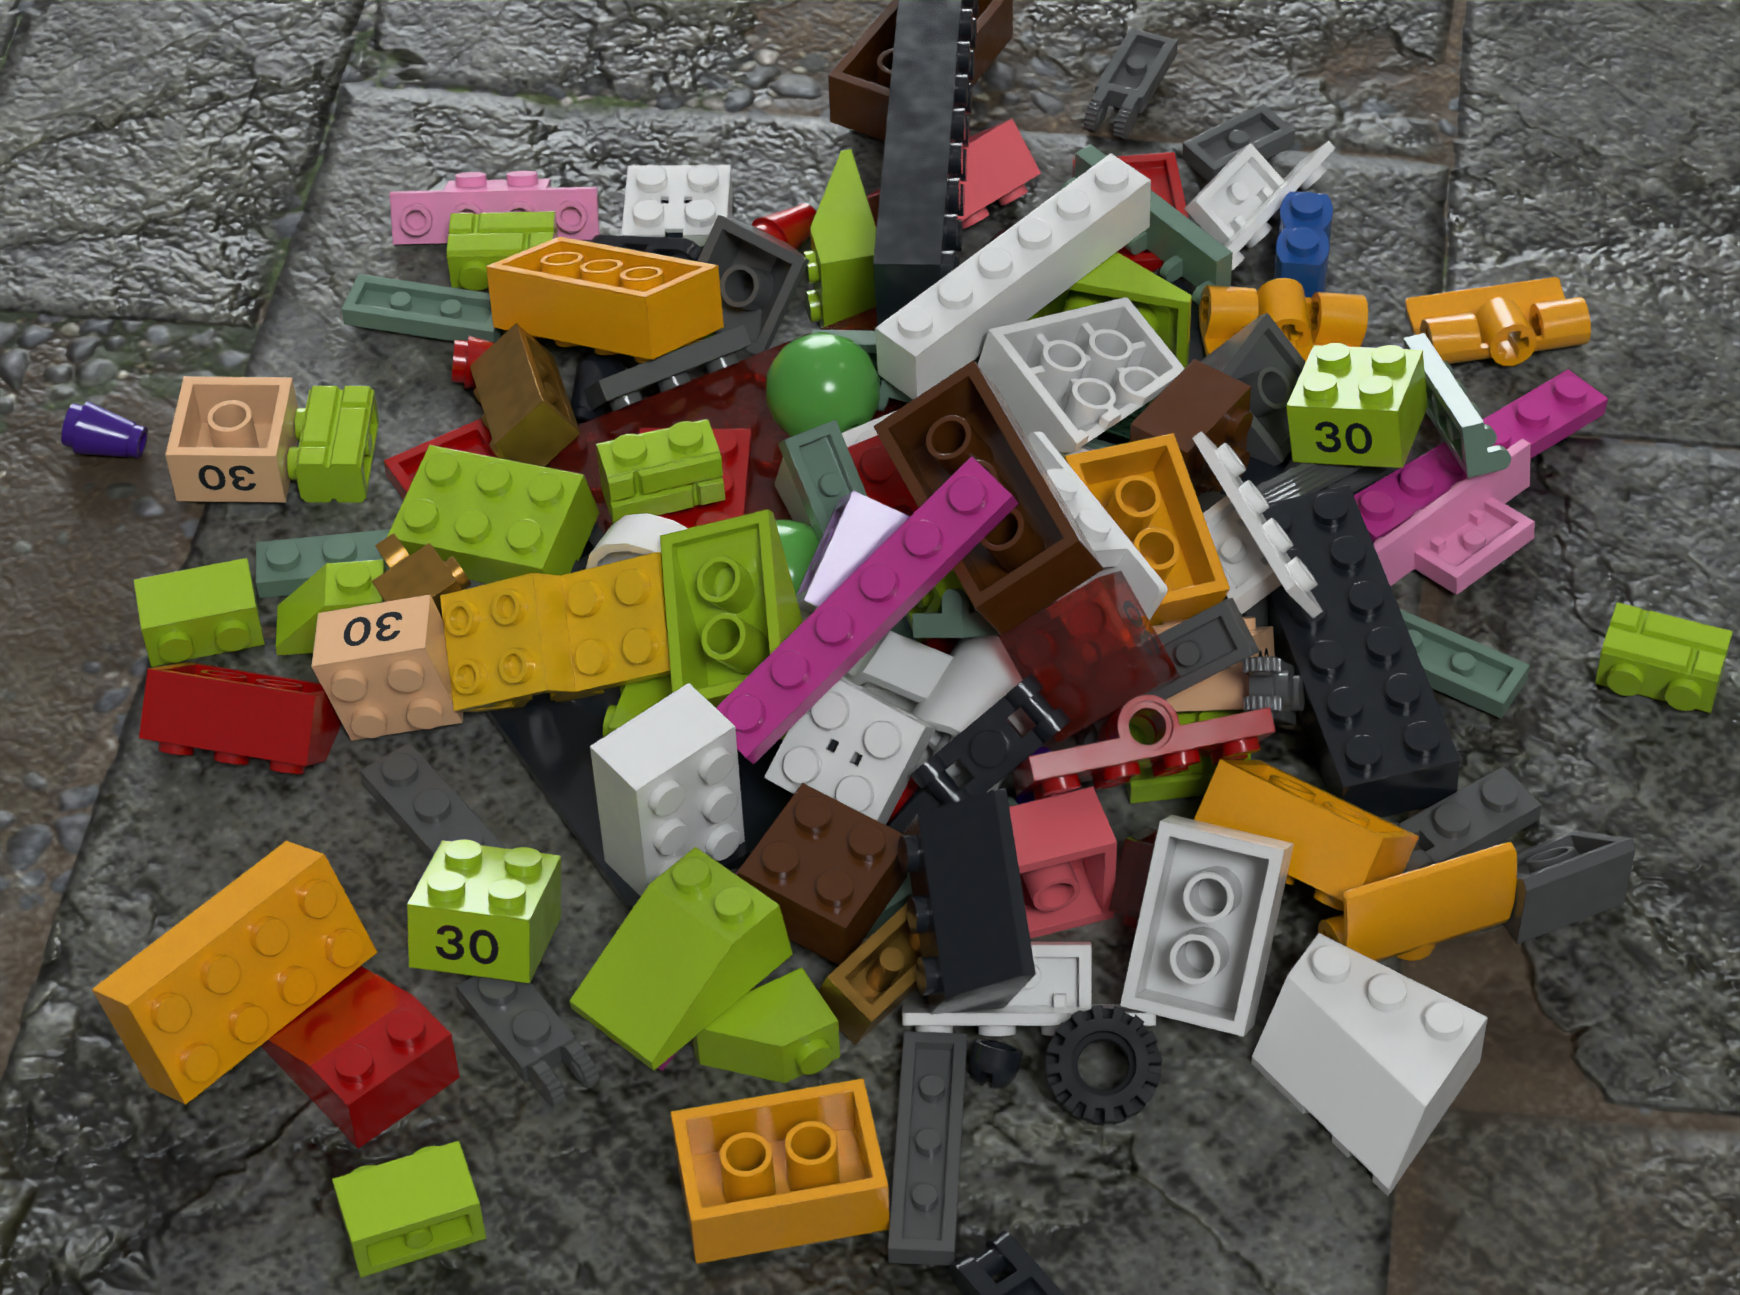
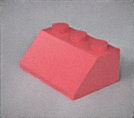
[866,119,1041,229]

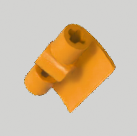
[1405,277,1591,366]
[1199,278,1368,362]
[1318,842,1517,962]

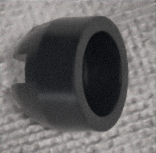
[970,1039,1023,1090]

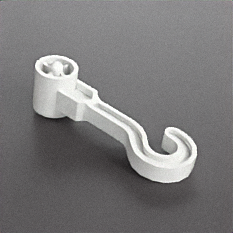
[586,513,1054,792]

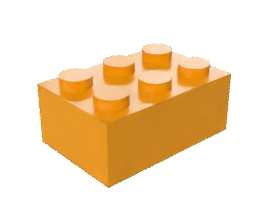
[1064,433,1230,633]
[1194,759,1419,911]
[671,1078,890,1264]

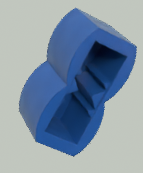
[1274,191,1333,298]

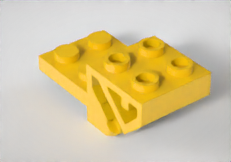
[440,552,671,712]

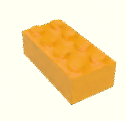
[486,236,724,363]
[92,841,378,1105]

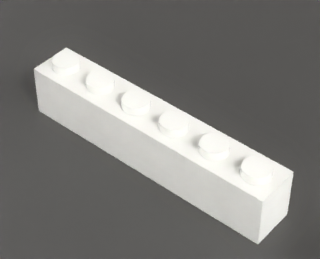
[875,153,1151,400]

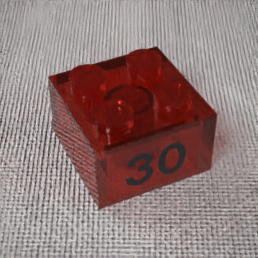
[999,571,1181,743]

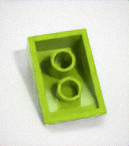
[803,149,877,331]
[1028,252,1192,368]
[660,509,803,708]
[569,847,793,1071]

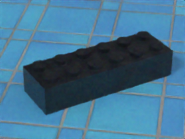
[1262,484,1460,818]

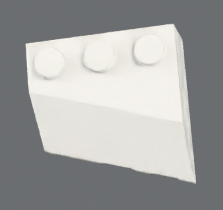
[978,297,1185,453]
[1251,933,1488,1196]

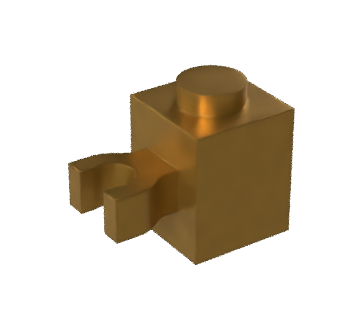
[371,533,472,619]

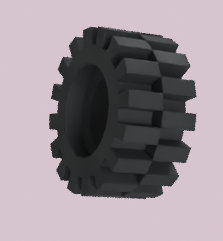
[1045,1005,1162,1126]

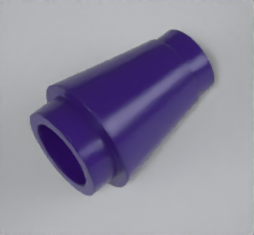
[61,401,148,459]

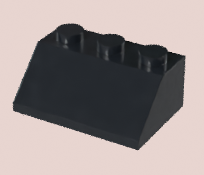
[898,789,1036,1014]

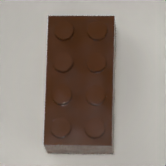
[828,0,1013,141]
[873,360,1104,636]

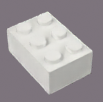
[590,683,745,896]
[1120,815,1294,1037]

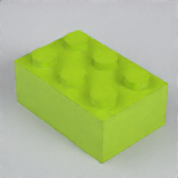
[387,445,600,584]

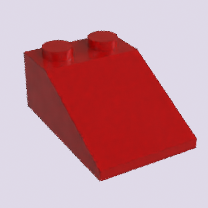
[261,966,460,1149]

